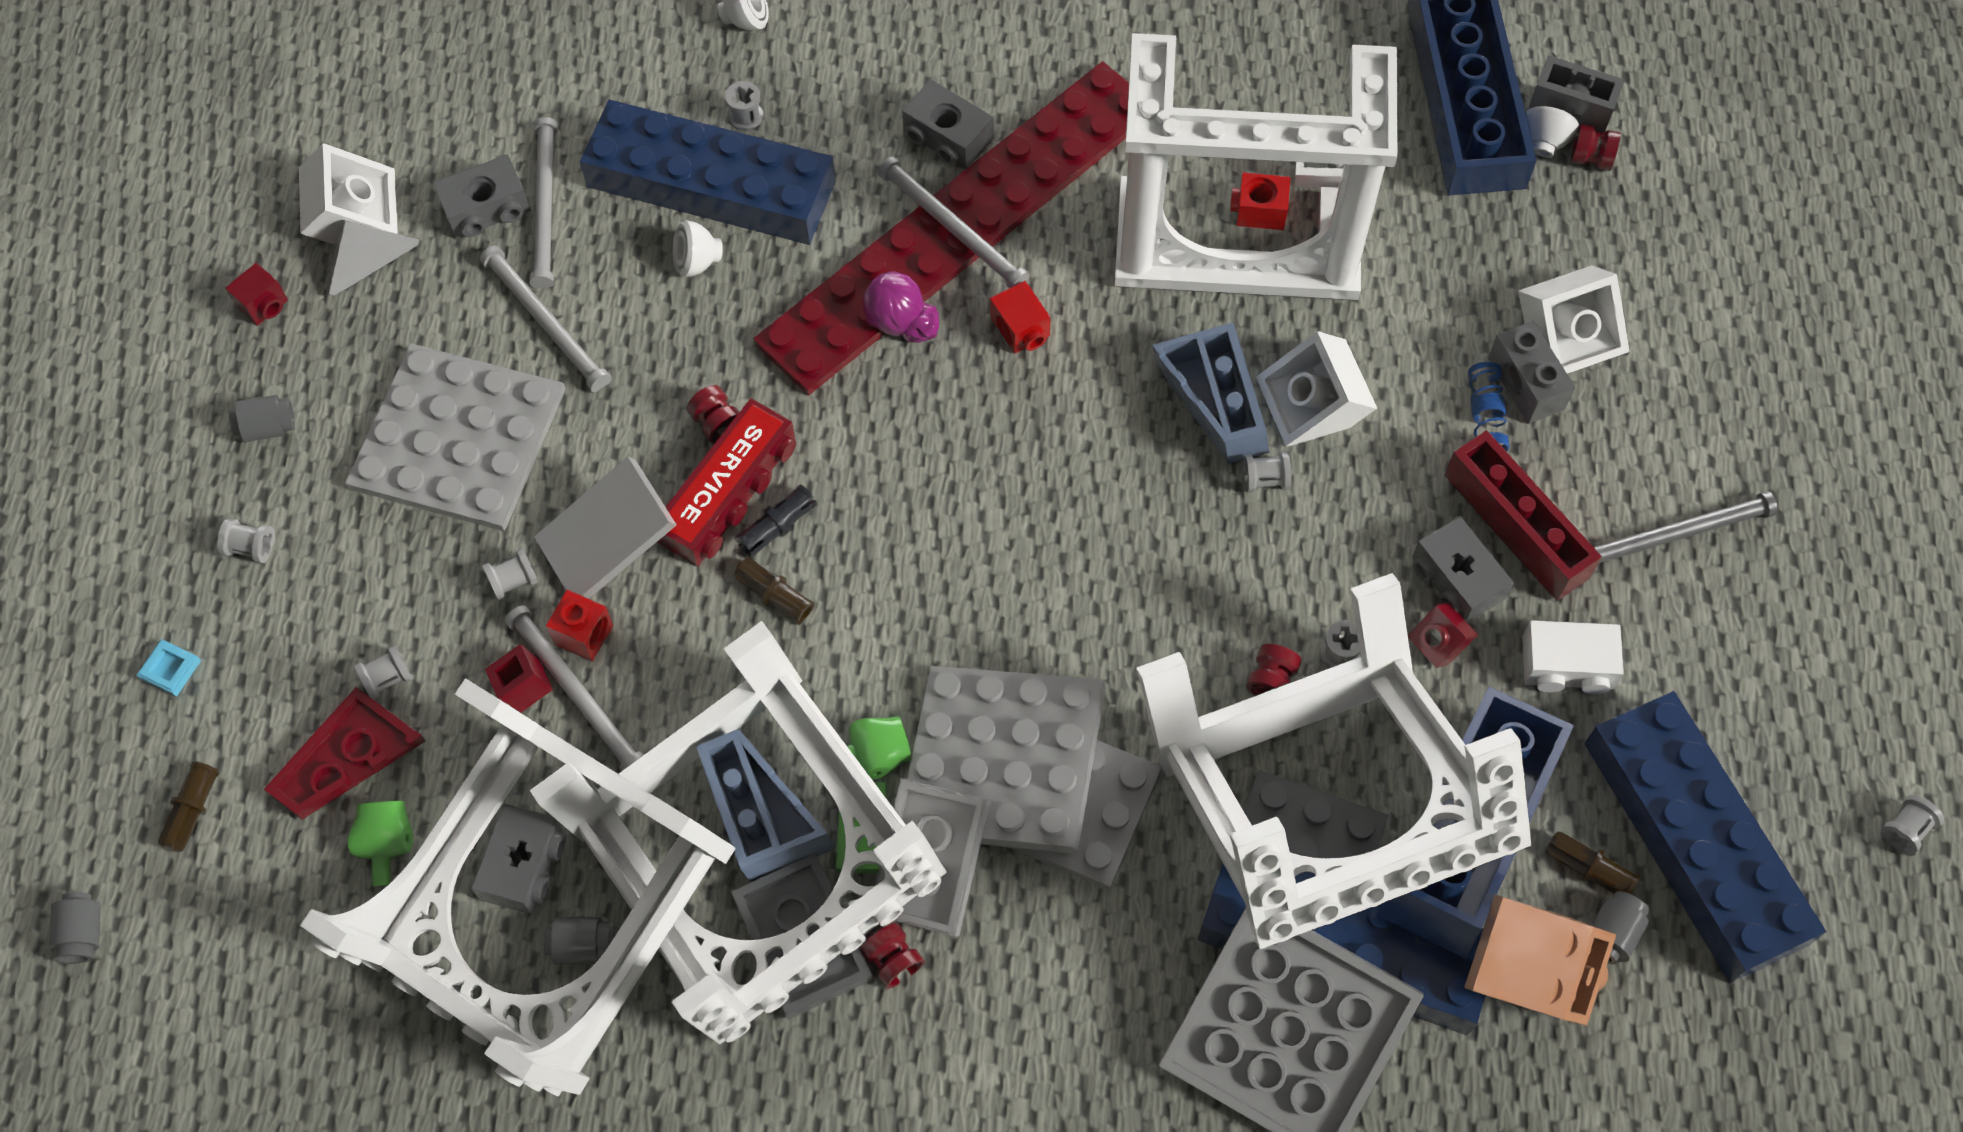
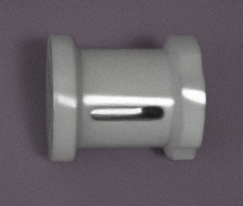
[725,81,764,131]
[1243,451,1292,493]
[217,518,275,563]
[482,548,538,601]
[1320,620,1360,668]
[354,645,413,699]
[1880,795,1944,856]

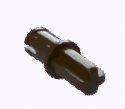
[734,557,815,625]
[158,761,219,852]
[1546,831,1640,894]

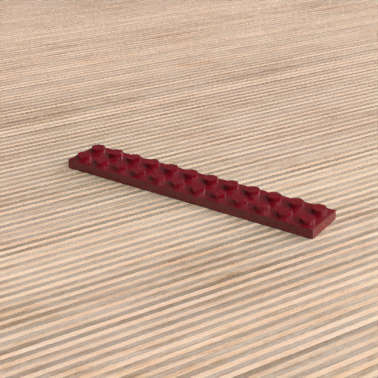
[753,61,1129,396]

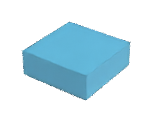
[136,639,201,697]

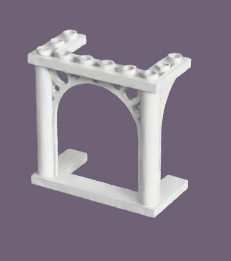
[1115,33,1397,300]
[1137,573,1531,949]
[530,621,947,1044]
[300,678,735,1096]

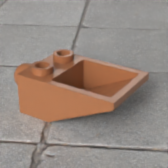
[1464,894,1617,1025]

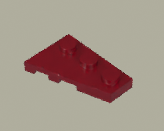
[264,687,426,820]

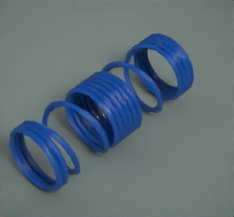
[1468,362,1510,452]

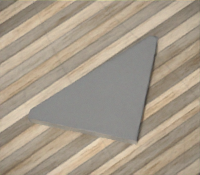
[326,220,419,296]

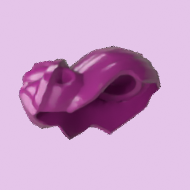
[863,271,939,343]

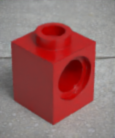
[1230,172,1291,231]
[990,280,1051,354]
[546,589,614,662]

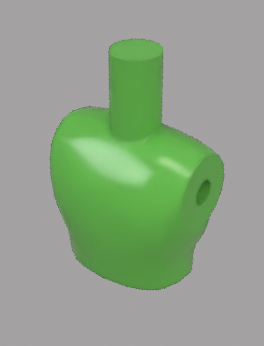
[847,716,911,780]
[348,801,413,887]

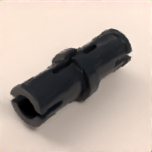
[735,484,817,558]

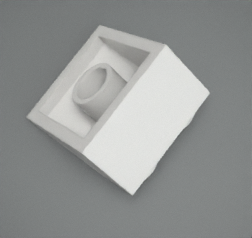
[299,143,397,244]
[1518,265,1630,374]
[1256,331,1377,447]

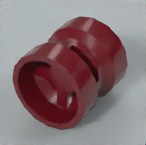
[1570,124,1621,171]
[686,385,739,444]
[1246,643,1302,696]
[860,923,925,989]

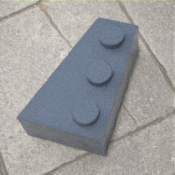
[1152,322,1269,464]
[696,729,836,882]

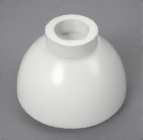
[718,0,768,30]
[1525,106,1580,158]
[673,220,722,277]

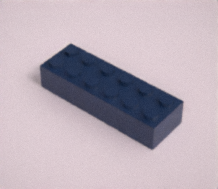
[1407,0,1537,196]
[580,99,836,245]
[1377,686,1574,959]
[1584,691,1827,984]
[1198,864,1485,1036]

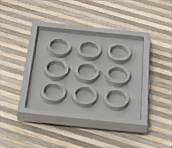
[345,343,566,532]
[907,666,1106,854]
[1159,907,1424,1132]

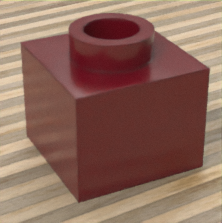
[225,262,288,326]
[1408,603,1478,668]
[485,644,553,713]

